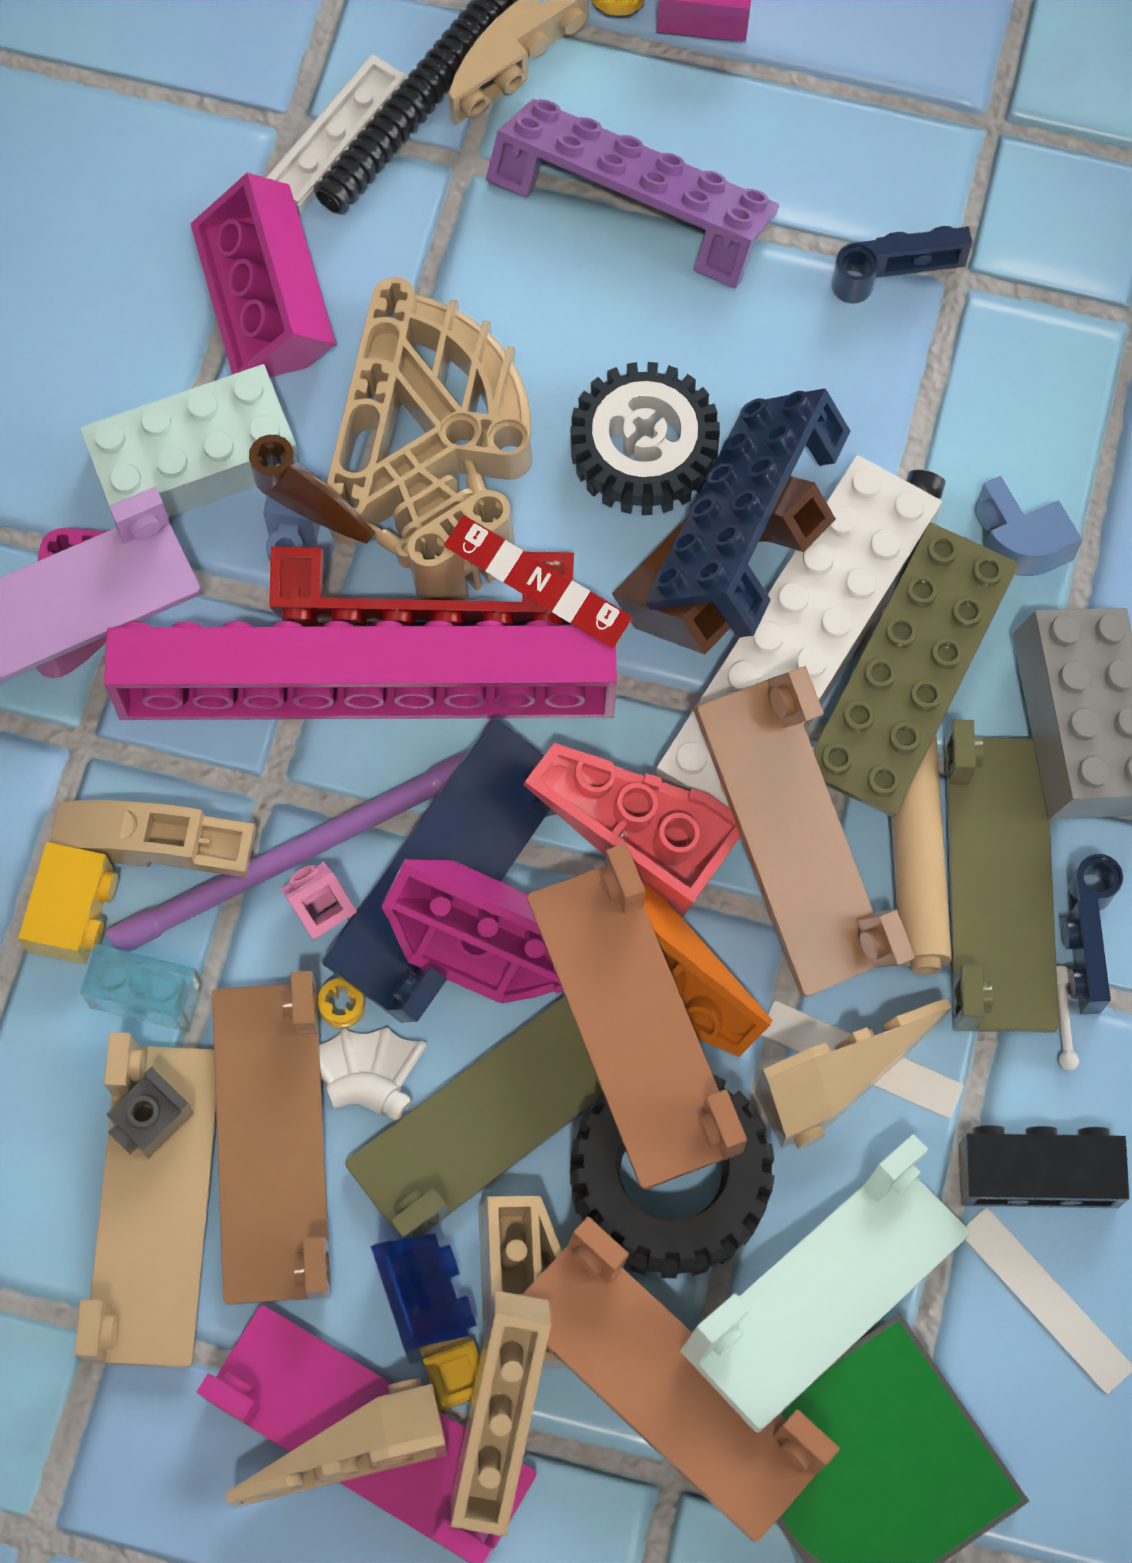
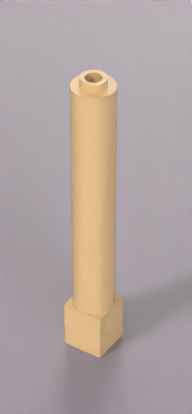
[877,609,952,975]

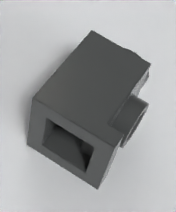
[106,1067,194,1159]

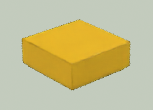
[423,1340,480,1412]

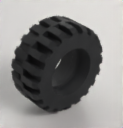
[570,1074,775,1279]

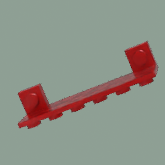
[269,546,574,627]

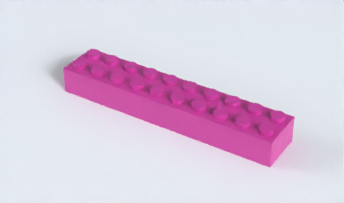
[104,620,617,720]

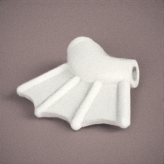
[319,1027,427,1121]

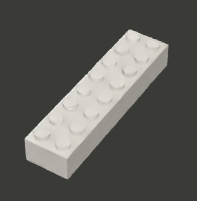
[656,455,943,808]

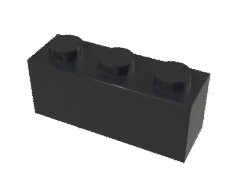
[959,1125,1130,1208]

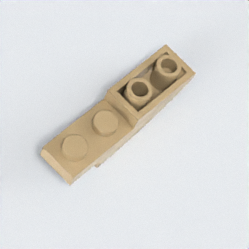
[448,0,589,126]
[49,800,256,878]

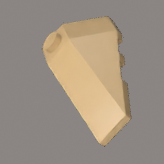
[755,998,952,1149]
[225,1378,448,1508]

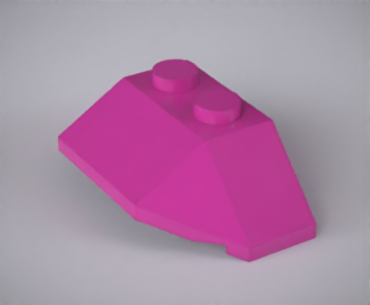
[382,859,563,1004]

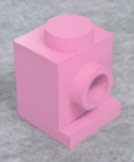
[281,862,357,940]

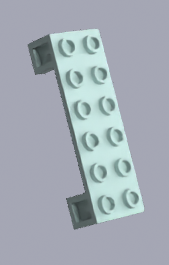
[680,1134,970,1432]

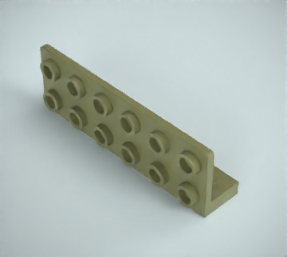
[813,522,1018,816]
[945,719,1059,1033]
[345,996,602,1248]

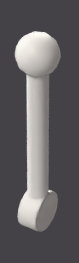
[1056,966,1080,1071]

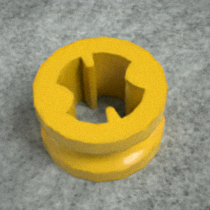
[317,978,365,1029]

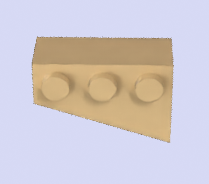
[478,1196,566,1368]

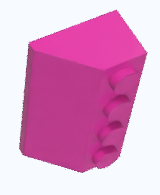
[190,172,336,378]

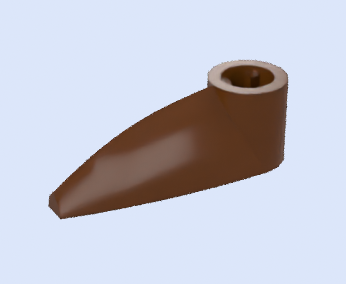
[249,434,376,544]

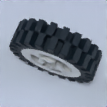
[570,362,720,515]

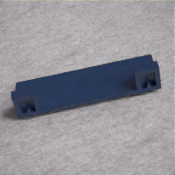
[644,388,851,638]
[321,719,556,1023]

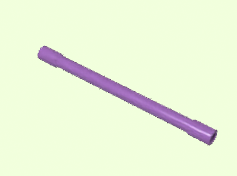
[106,749,469,957]

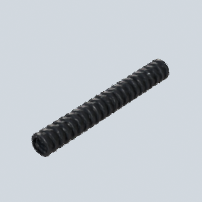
[313,0,518,215]

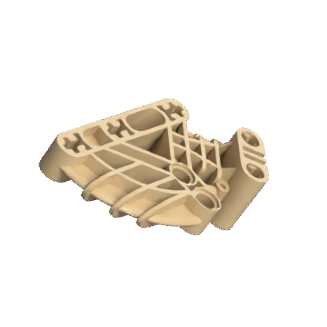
[327,277,532,601]

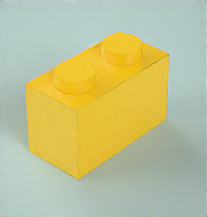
[18,842,118,965]

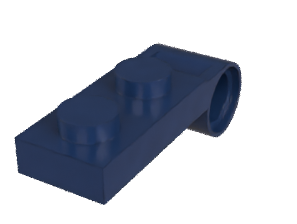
[831,226,973,304]
[1062,854,1123,1015]

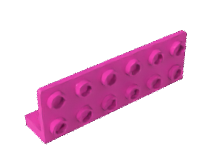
[196,1305,536,1563]

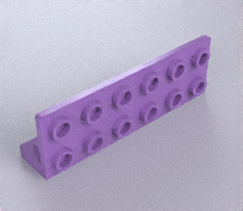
[485,99,780,288]

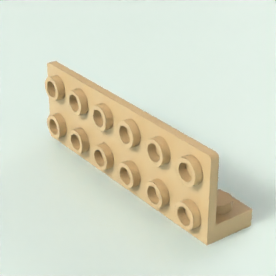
[74,1032,216,1368]

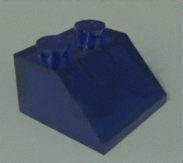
[371,1233,477,1364]

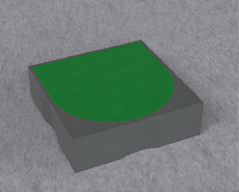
[775,1313,1030,1563]

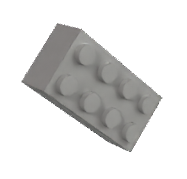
[1013,608,1132,819]

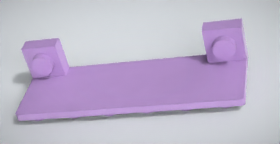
[0,487,201,682]

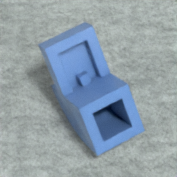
[976,476,1083,576]

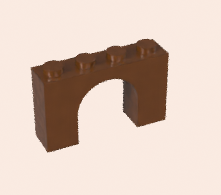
[612,476,836,655]

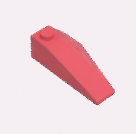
[524,743,741,918]

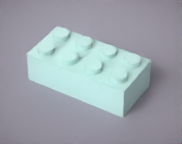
[80,364,300,517]

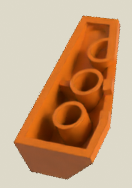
[641,880,773,1057]

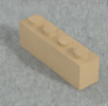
[451,1290,551,1536]

